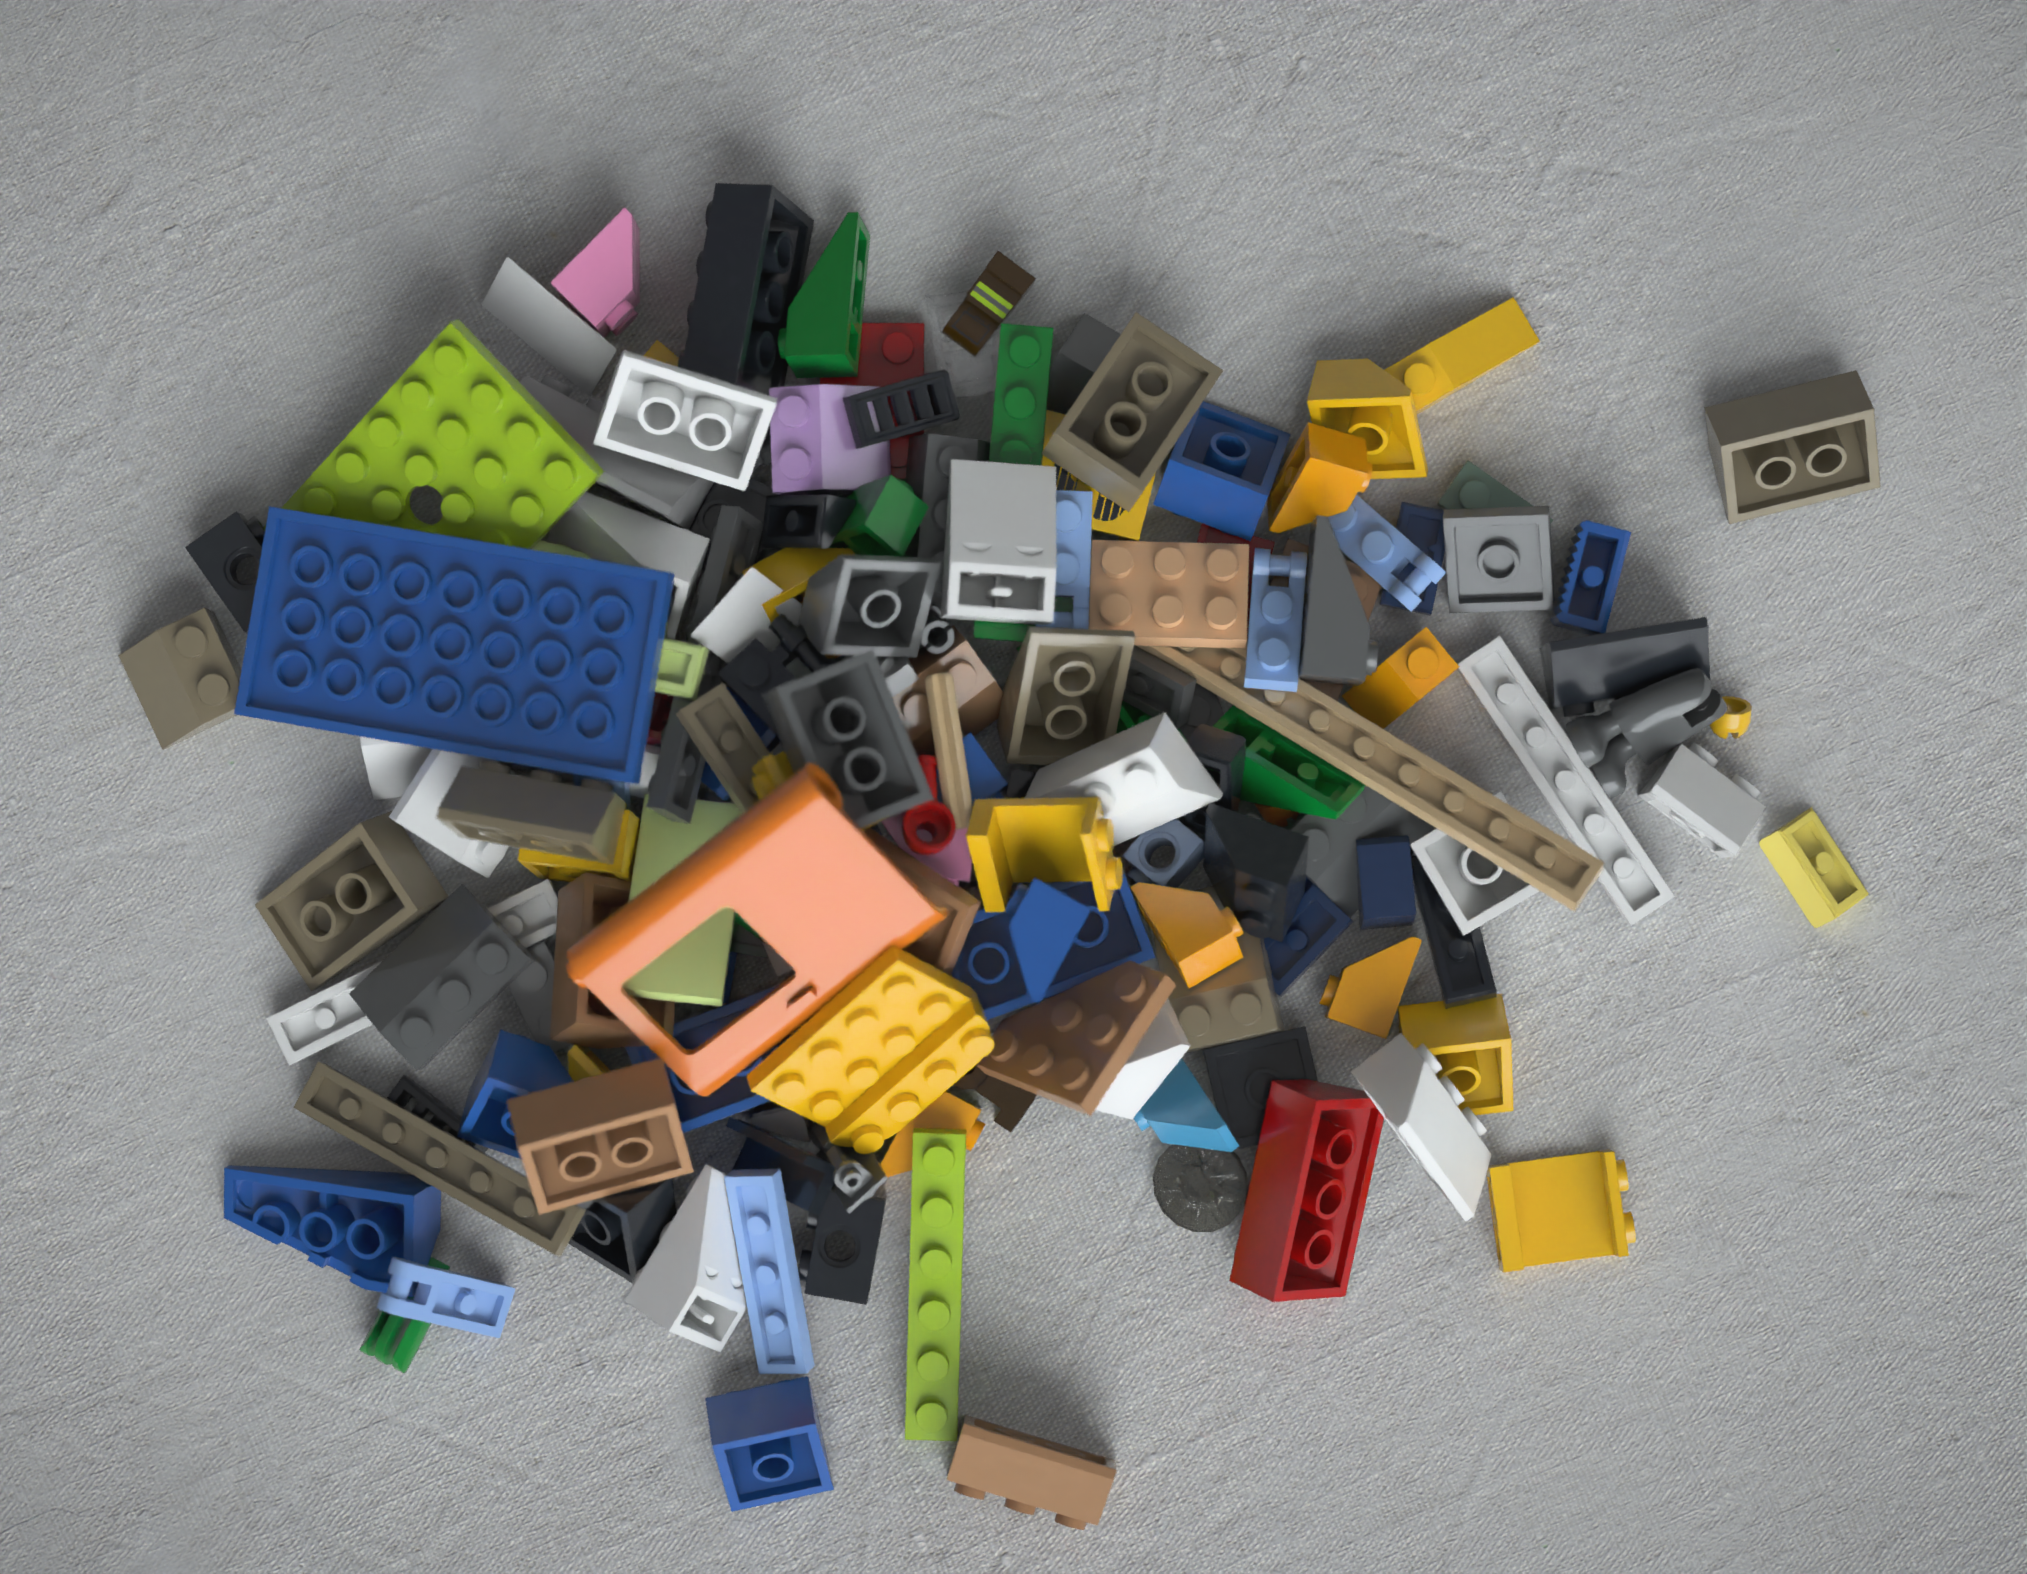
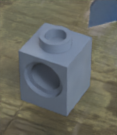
[1123,819,1204,888]

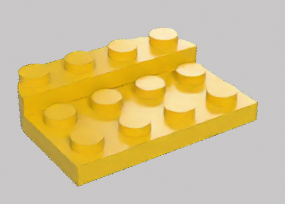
[746,946,994,1154]

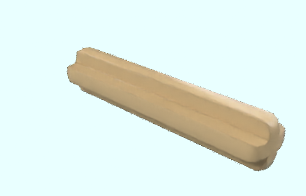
[925,672,973,830]

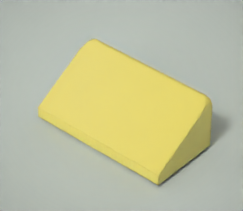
[1759,807,1869,928]

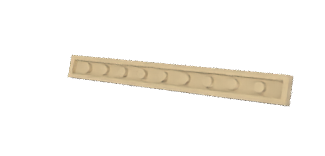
[1137,646,1605,912]

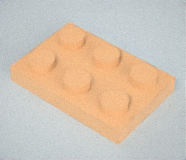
[1089,540,1249,649]

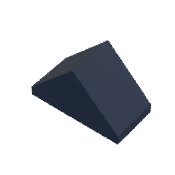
[1356,835,1416,930]

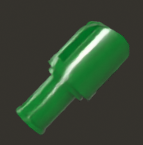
[360,1257,450,1373]

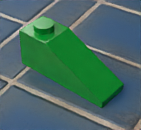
[778,212,870,378]
[780,475,929,557]
[1206,705,1365,820]

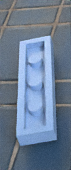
[724,1169,815,1374]

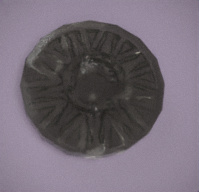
[1153,1144,1249,1232]

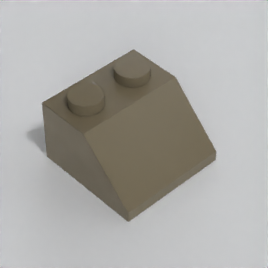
[118,608,241,750]

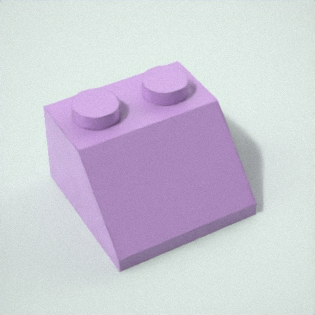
[769,384,891,496]

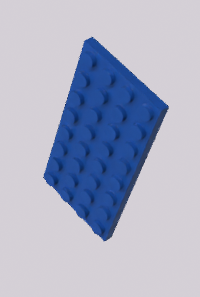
[234,506,675,784]

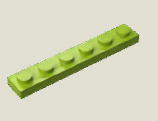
[905,1128,966,1441]

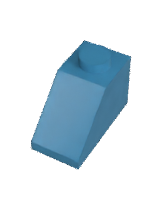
[1133,1058,1239,1152]

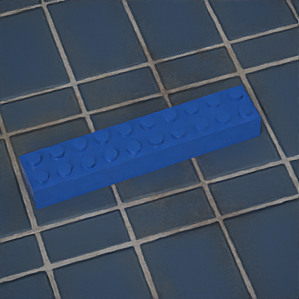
[626,868,1156,1133]

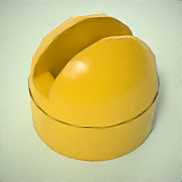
[1710,696,1752,739]

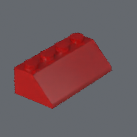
[1229,1079,1384,1302]

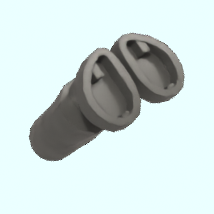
[1566,668,1727,798]

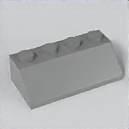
[519,375,714,530]

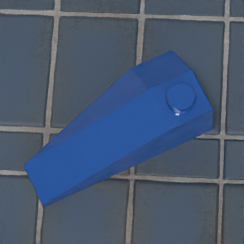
[224,1165,441,1297]

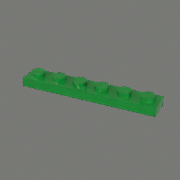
[973,323,1054,643]

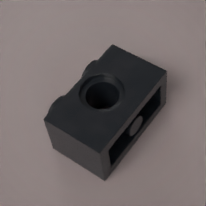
[185,511,265,634]
[798,1189,887,1305]

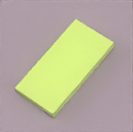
[622,794,742,1006]

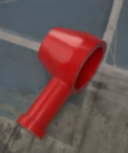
[902,755,956,855]

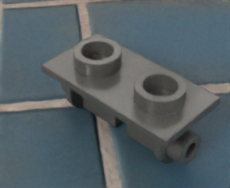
[810,1122,888,1214]

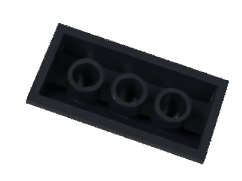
[678,183,814,396]

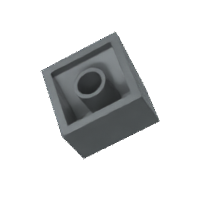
[798,554,941,657]

